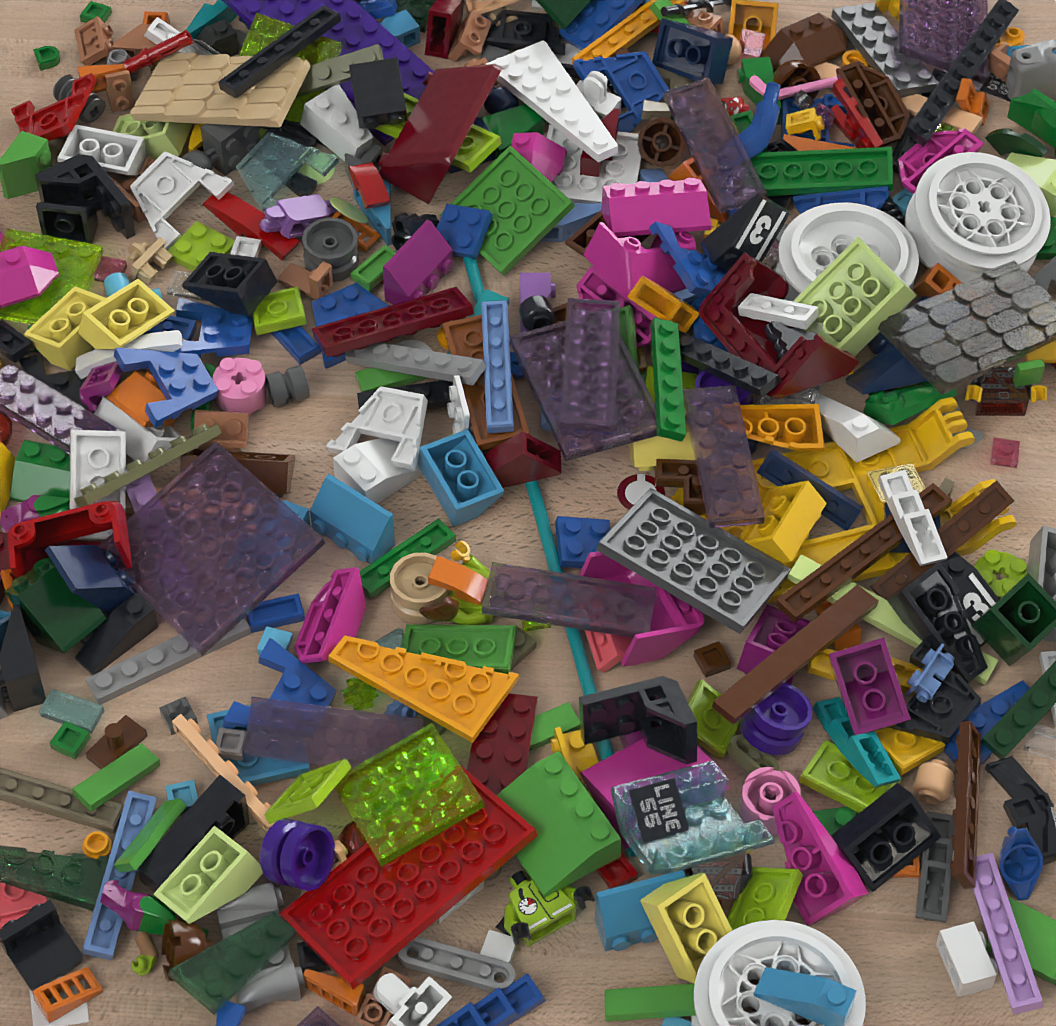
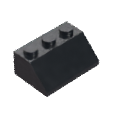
[831,783,941,892]

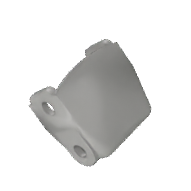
[1006,39,1056,101]

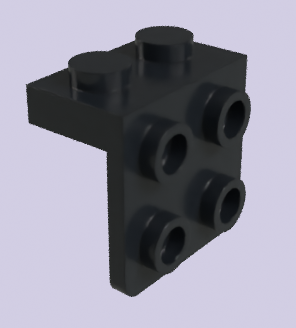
[0,900,84,991]

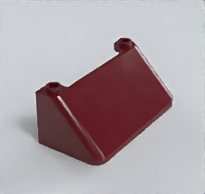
[377,64,502,204]
[699,252,859,399]

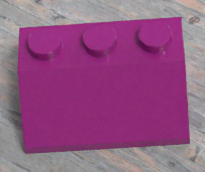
[383,220,454,305]

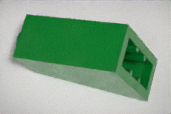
[481,104,546,160]

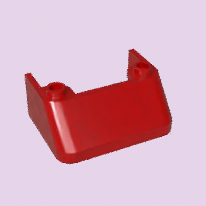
[8,501,132,579]

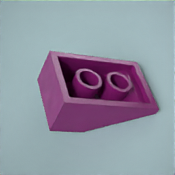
[737,604,811,685]
[829,637,911,735]

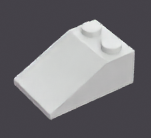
[333,438,423,504]

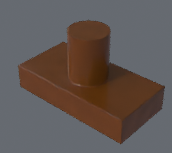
[85,715,148,769]

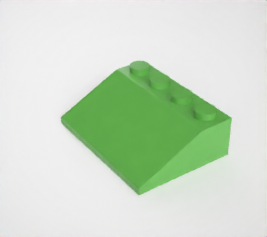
[496,751,621,898]

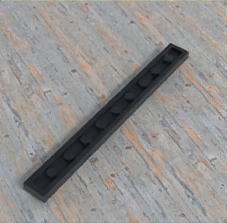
[904,0,1019,147]

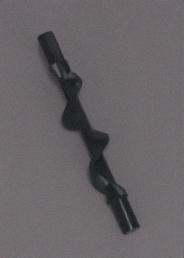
[661,0,732,17]

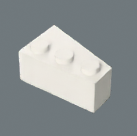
[300,84,373,162]

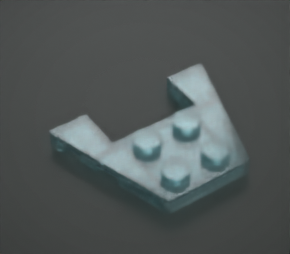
[236,132,339,213]

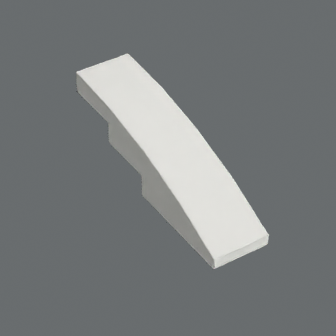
[75,330,182,379]
[878,470,947,566]

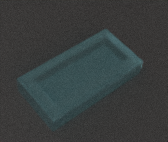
[39,689,104,734]

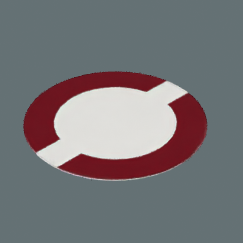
[617,474,665,510]

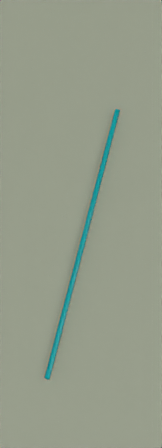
[463,257,642,857]

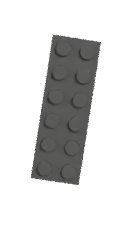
[831,3,939,97]

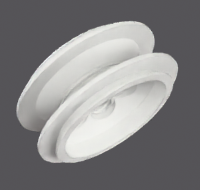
[905,152,1050,290]
[776,203,919,322]
[691,920,866,1026]

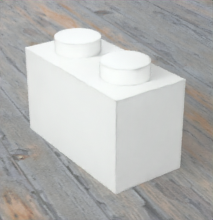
[936,922,998,997]

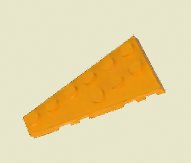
[328,635,519,743]

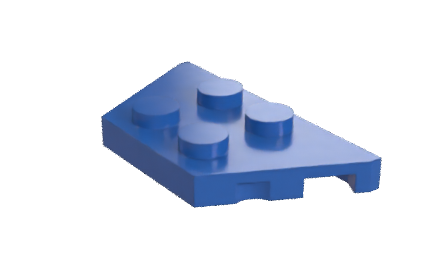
[793,186,889,214]

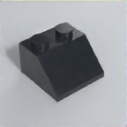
[36,201,99,245]

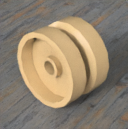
[390,553,451,624]

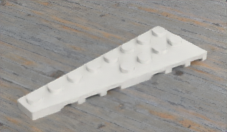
[487,40,618,162]

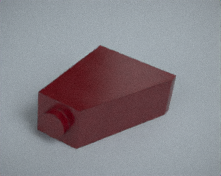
[425,0,464,59]
[483,431,562,488]

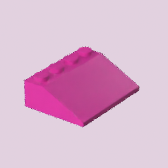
[580,739,729,850]

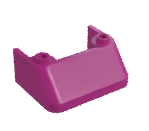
[584,222,696,302]
[576,551,704,667]

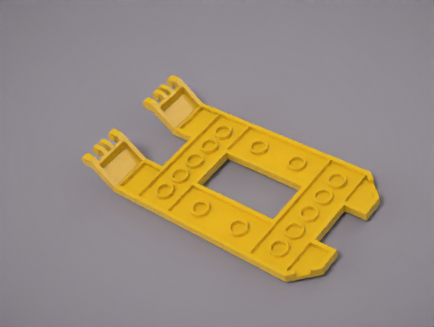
[670,397,1017,604]

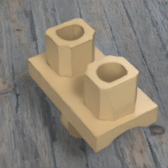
[127,237,173,285]

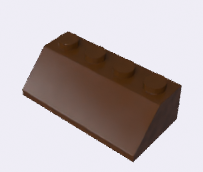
[180,448,295,498]

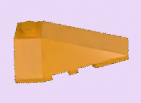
[713,404,825,451]

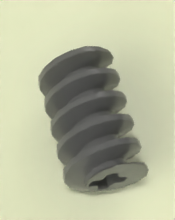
[53,74,106,123]

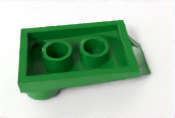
[1007,88,1056,154]
[863,367,958,425]

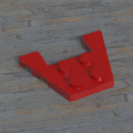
[11,73,97,142]
[828,78,883,148]

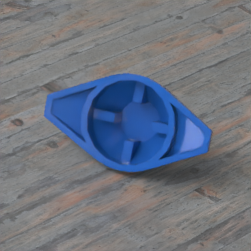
[999,827,1043,901]

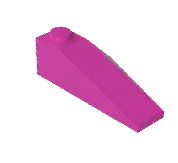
[511,132,567,183]

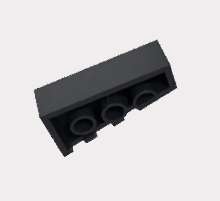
[138,775,250,893]

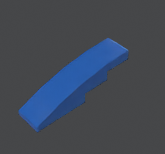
[437,973,546,1026]

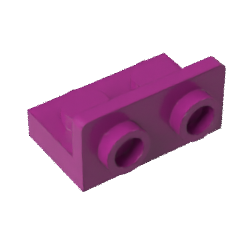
[80,361,123,412]

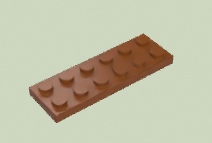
[443,314,530,451]

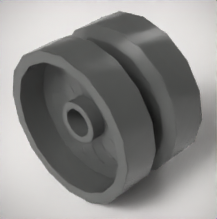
[302,218,359,282]

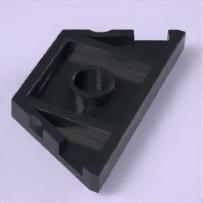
[483,9,565,55]

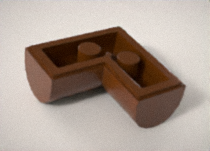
[655,459,711,515]

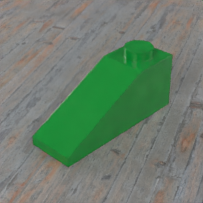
[737,57,782,125]

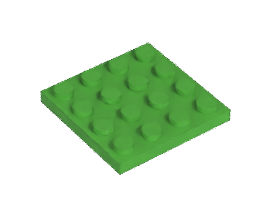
[440,146,575,276]

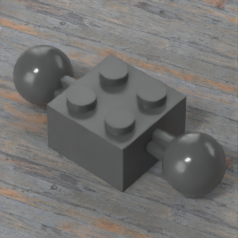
[182,124,277,176]

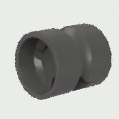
[265,365,310,407]

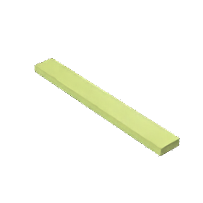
[787,555,999,685]

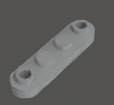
[398,936,515,992]

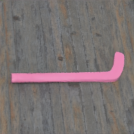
[749,75,838,100]

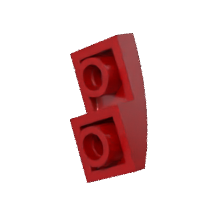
[348,162,391,209]

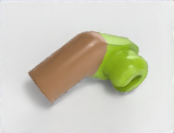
[131,932,159,976]

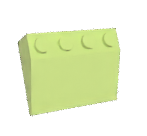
[793,237,917,356]

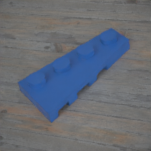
[943,680,1030,765]

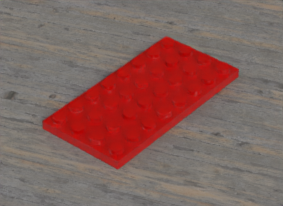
[279,766,538,990]

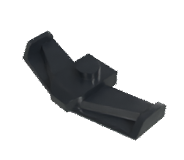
[985,756,1056,865]

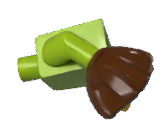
[419,541,514,625]

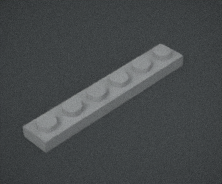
[345,342,486,385]
[85,608,251,705]

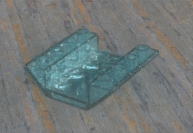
[611,760,775,874]

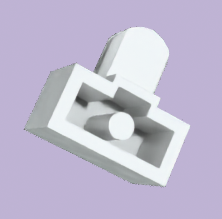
[576,71,621,120]
[373,973,452,1026]

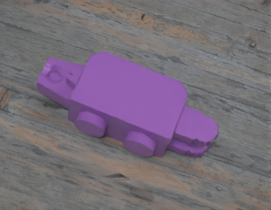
[259,194,338,238]

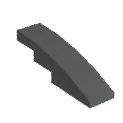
[915,811,955,923]

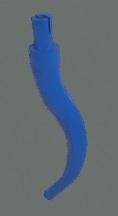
[716,82,781,217]

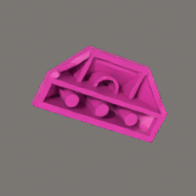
[897,128,984,194]
[0,245,59,308]
[576,266,657,348]
[294,567,367,664]

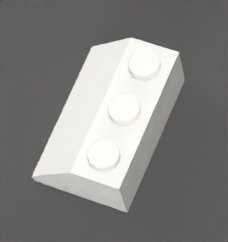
[57,125,147,175]
[89,397,182,462]

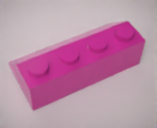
[601,178,711,237]

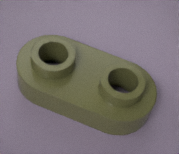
[727,735,779,773]

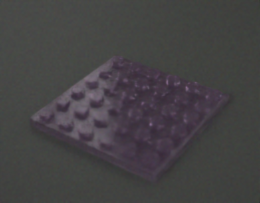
[99,442,325,656]

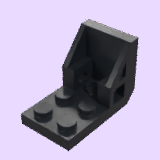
[35,154,135,239]
[579,676,697,765]

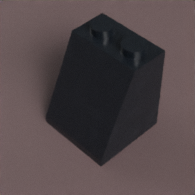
[349,57,407,129]

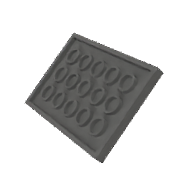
[597,488,791,634]

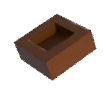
[693,641,731,678]

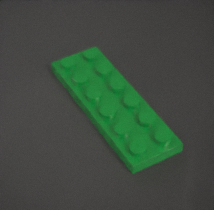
[743,147,893,197]

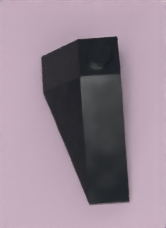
[887,562,988,683]

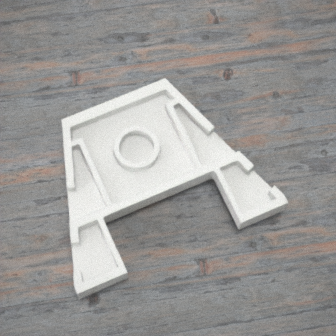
[130,151,235,251]
[326,386,428,470]

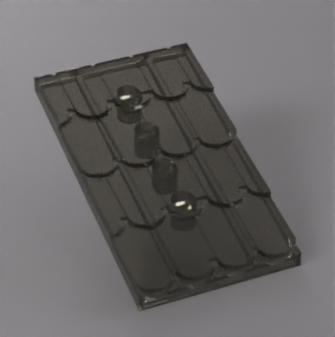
[878,261,1056,395]

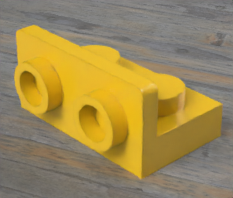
[550,727,599,777]

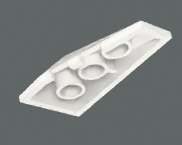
[796,393,901,462]

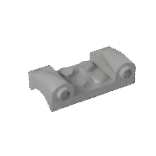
[216,882,305,1014]

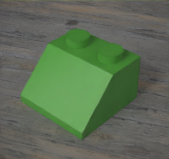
[0,131,53,199]

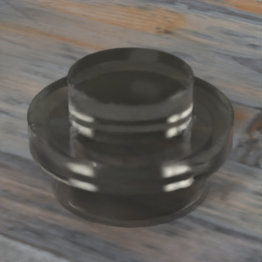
[793,89,815,110]

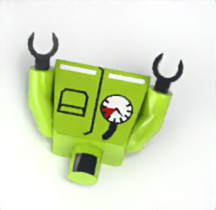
[504,871,595,947]

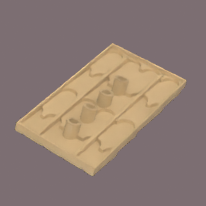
[130,52,311,127]

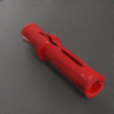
[123,30,193,75]

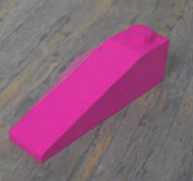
[772,792,869,926]

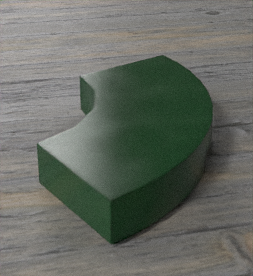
[985,128,1049,157]

